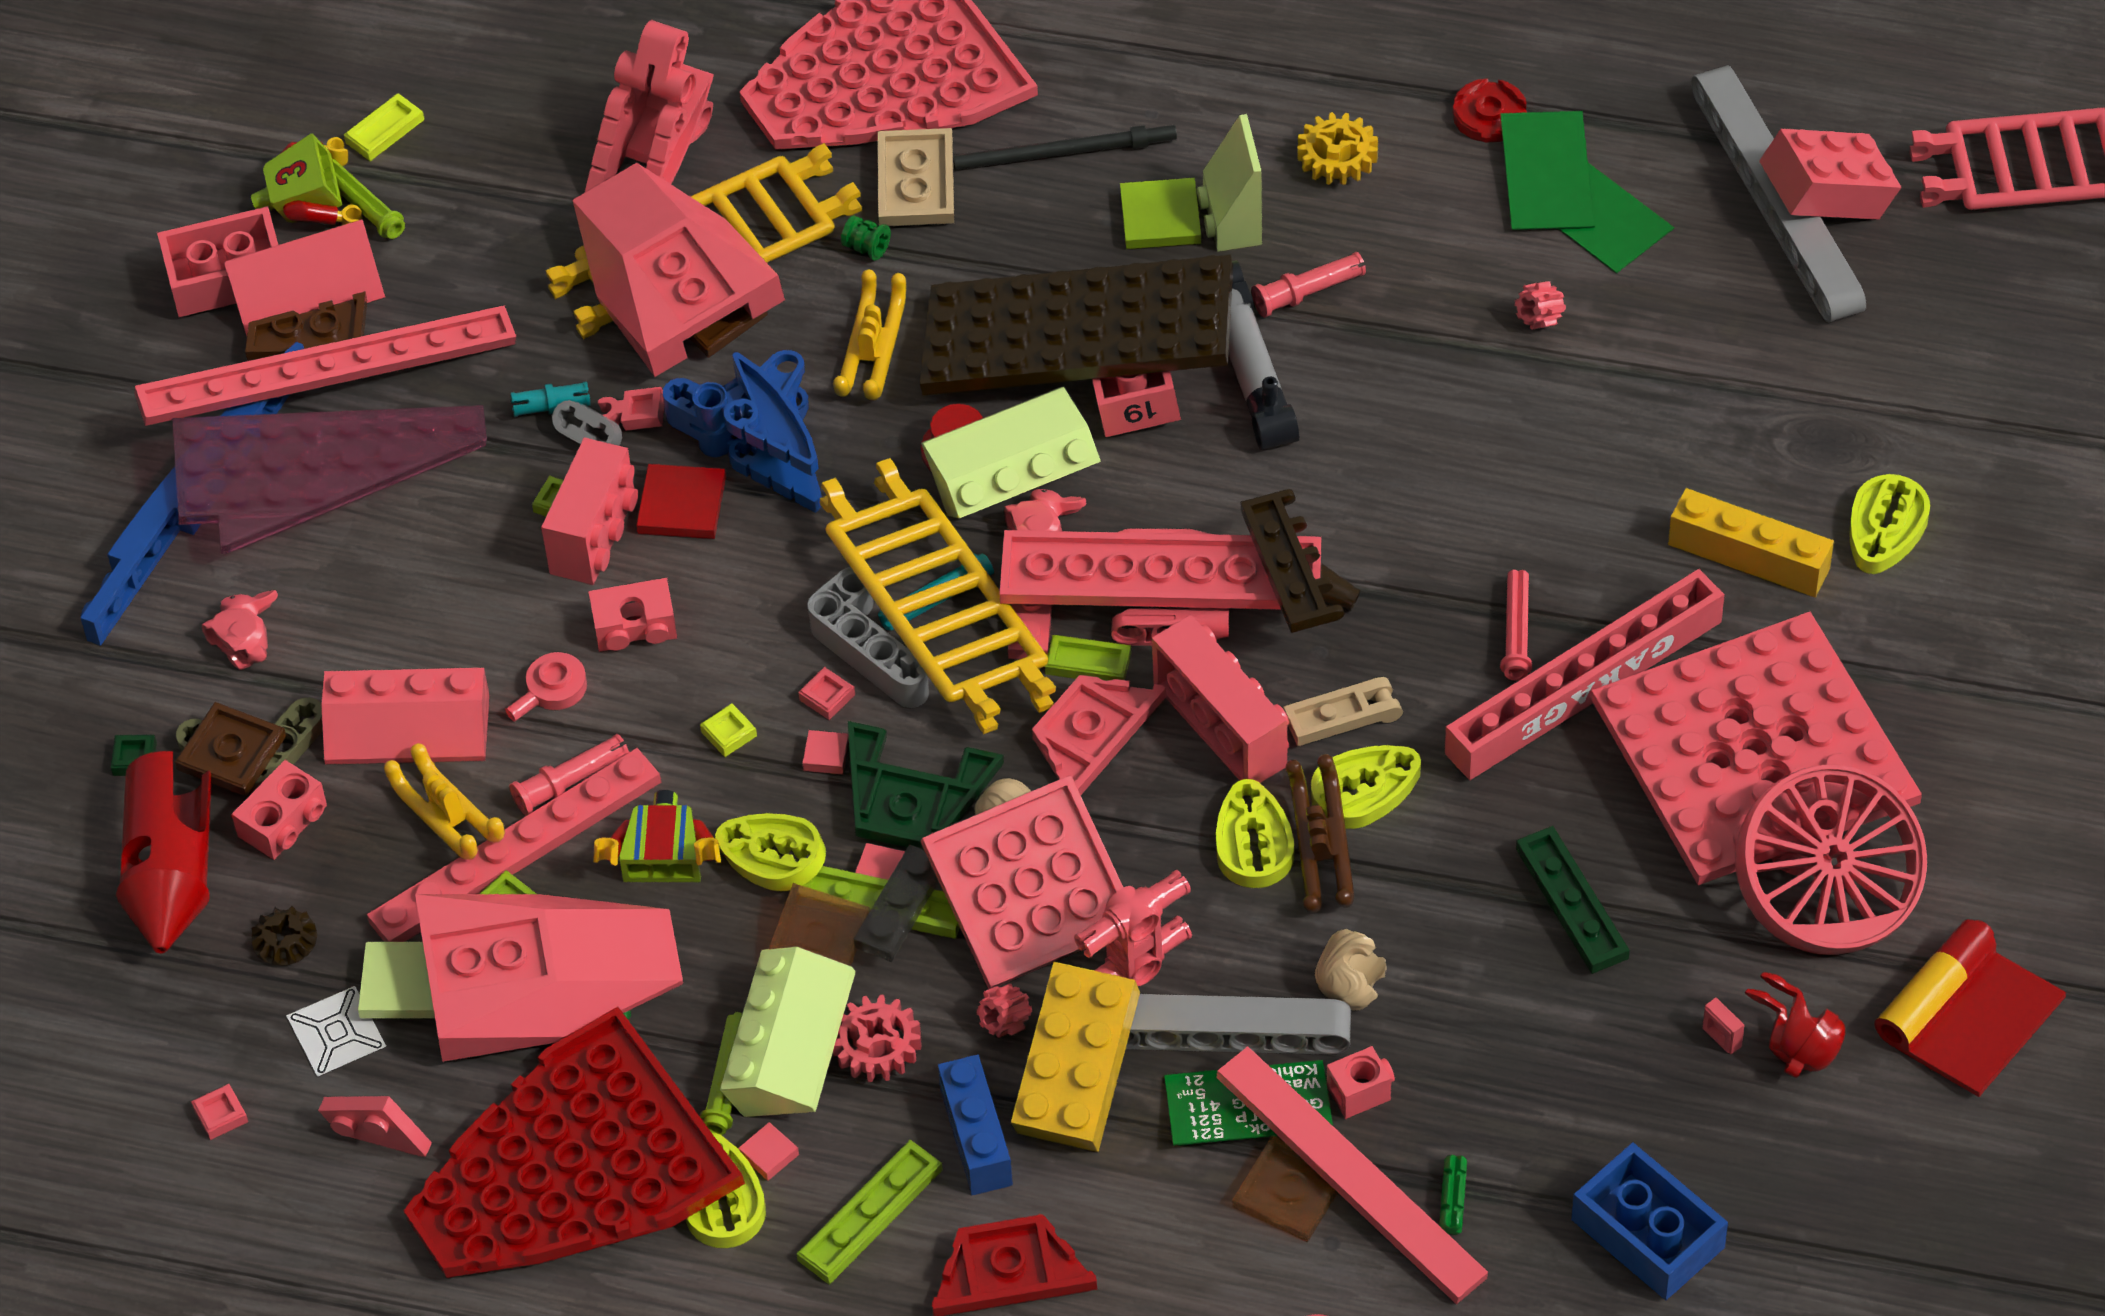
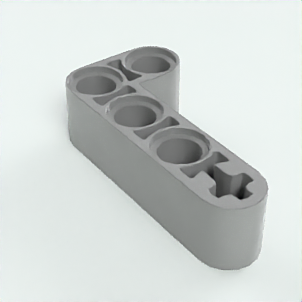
[807,567,929,708]

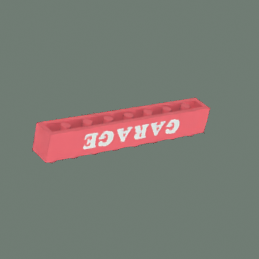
[1445,569,1725,781]

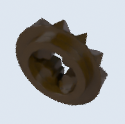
[251,906,317,966]

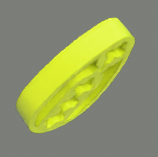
[1849,474,1930,574]
[1311,745,1421,829]
[1216,779,1294,888]
[715,813,826,891]
[686,1133,766,1248]

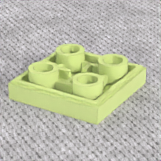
[358,942,435,1018]

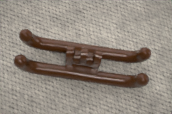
[1286,754,1354,914]

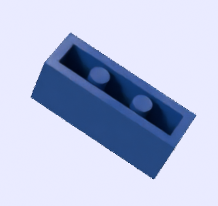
[938,1054,1013,1196]

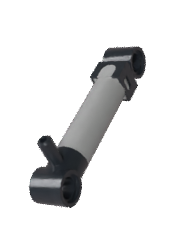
[1229,260,1300,450]

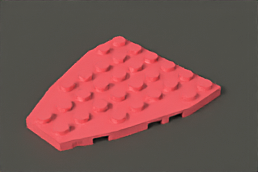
[740,0,1038,149]

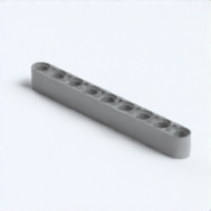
[1691,65,1866,323]

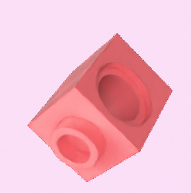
[1327,1046,1395,1119]

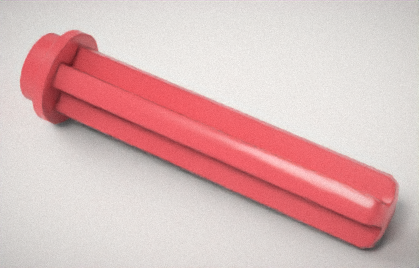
[1500,569,1532,681]

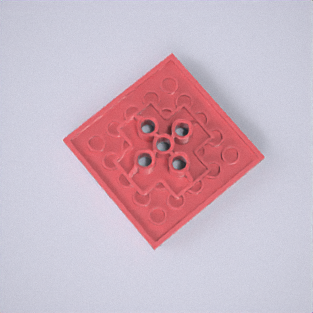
[1591,612,1922,885]

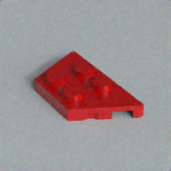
[932,1214,1097,1316]

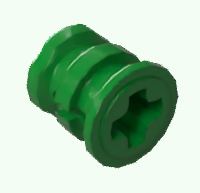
[841,215,891,261]

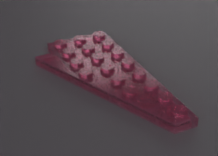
[172,405,487,554]

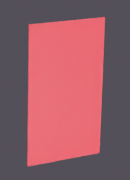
[224,219,385,336]

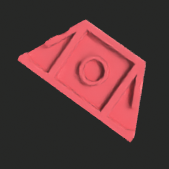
[1032,675,1167,795]

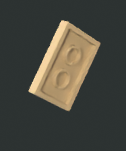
[878,128,954,226]

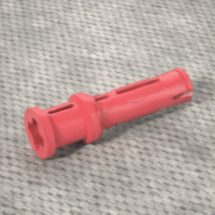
[1251,252,1366,318]
[509,734,629,816]

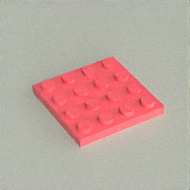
[920,775,1124,989]

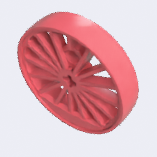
[1735,765,1927,955]

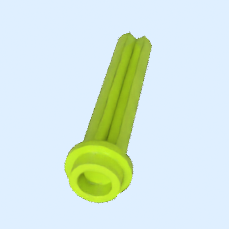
[332,159,405,239]
[700,1012,742,1135]

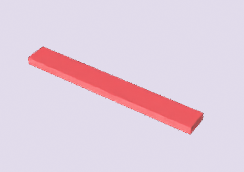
[1216,1046,1488,1305]

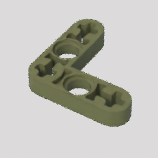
[176,697,323,793]

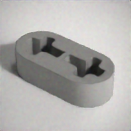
[552,400,622,446]

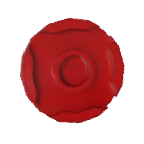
[1452,79,1527,143]

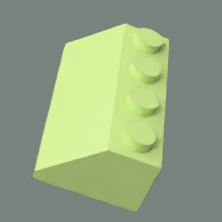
[921,387,1101,518]
[720,947,856,1117]

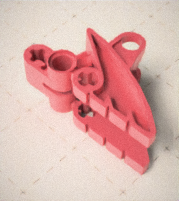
[584,20,714,193]

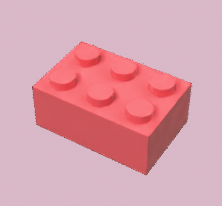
[1759,129,1902,219]
[157,206,278,317]
[541,437,638,585]

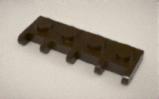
[1240,489,1345,633]

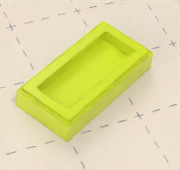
[344,93,424,161]

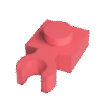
[598,387,664,431]

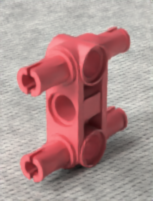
[1074,870,1192,986]

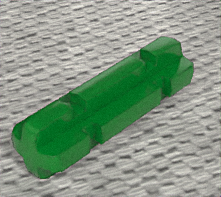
[1439,1155,1467,1235]

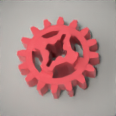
[833,995,922,1082]

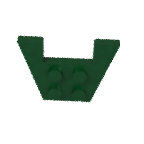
[848,721,1004,851]

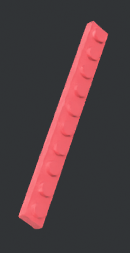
[134,305,516,426]

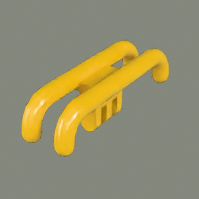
[833,269,906,401]
[384,743,505,860]

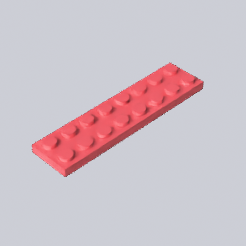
[1000,530,1321,609]

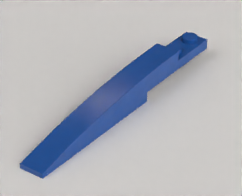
[80,342,304,646]

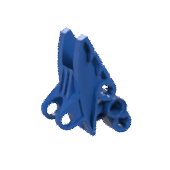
[663,350,822,513]

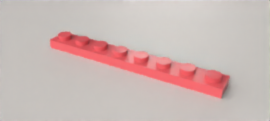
[367,748,661,942]

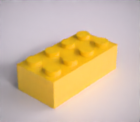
[1011,962,1140,1152]

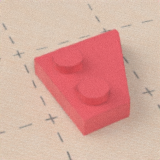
[318,1096,432,1157]

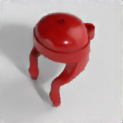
[1745,972,1845,1078]

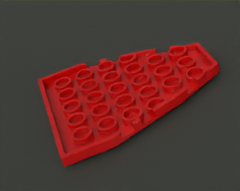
[403,1007,745,1278]

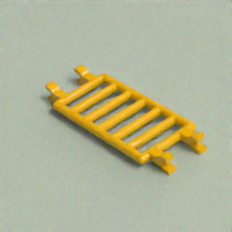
[546,143,862,339]
[820,458,1056,735]

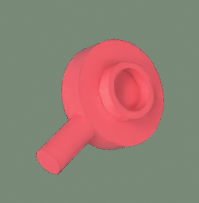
[505,652,587,722]

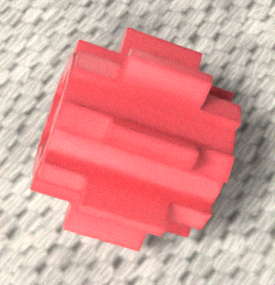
[1515,281,1566,330]
[977,983,1032,1038]

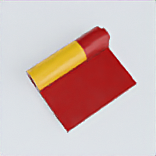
[1874,919,2066,1097]

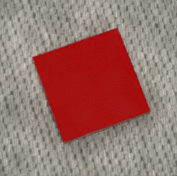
[637,464,726,539]

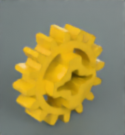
[1297,112,1378,185]

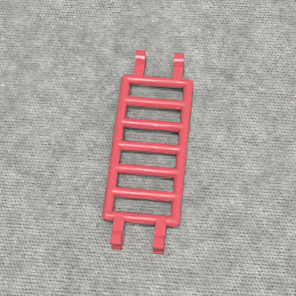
[1909,107,2105,210]

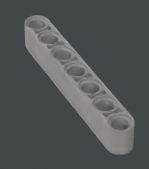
[1126,994,1351,1054]

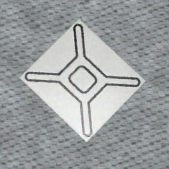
[286,986,386,1077]

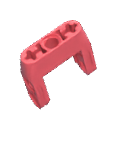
[1111,529,1229,646]

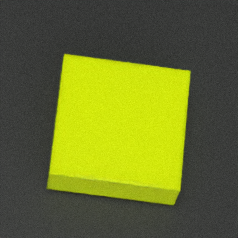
[700,703,757,757]

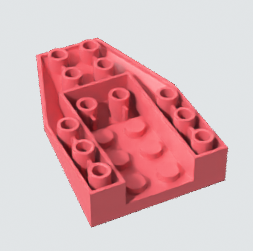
[573,163,785,377]
[415,894,683,1062]

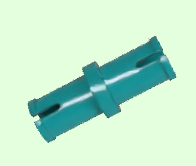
[510,381,591,417]

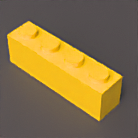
[1668,488,1834,598]

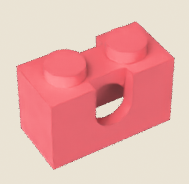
[589,578,677,652]

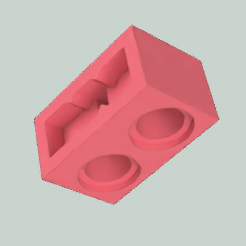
[231,760,327,860]

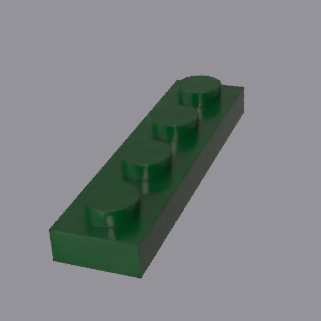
[1516,826,1630,974]

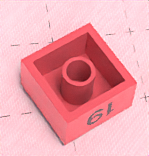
[1092,371,1181,437]

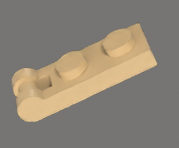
[1283,677,1403,747]

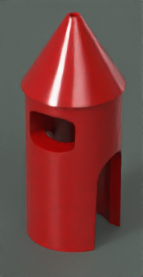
[116,751,211,954]

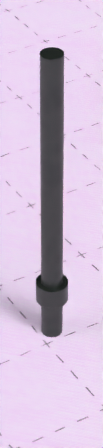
[954,125,1177,170]

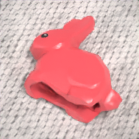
[1004,489,1086,531]
[202,590,278,670]

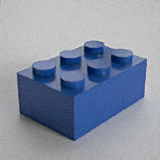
[1571,1142,1728,1301]

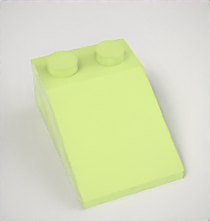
[1197,114,1262,252]

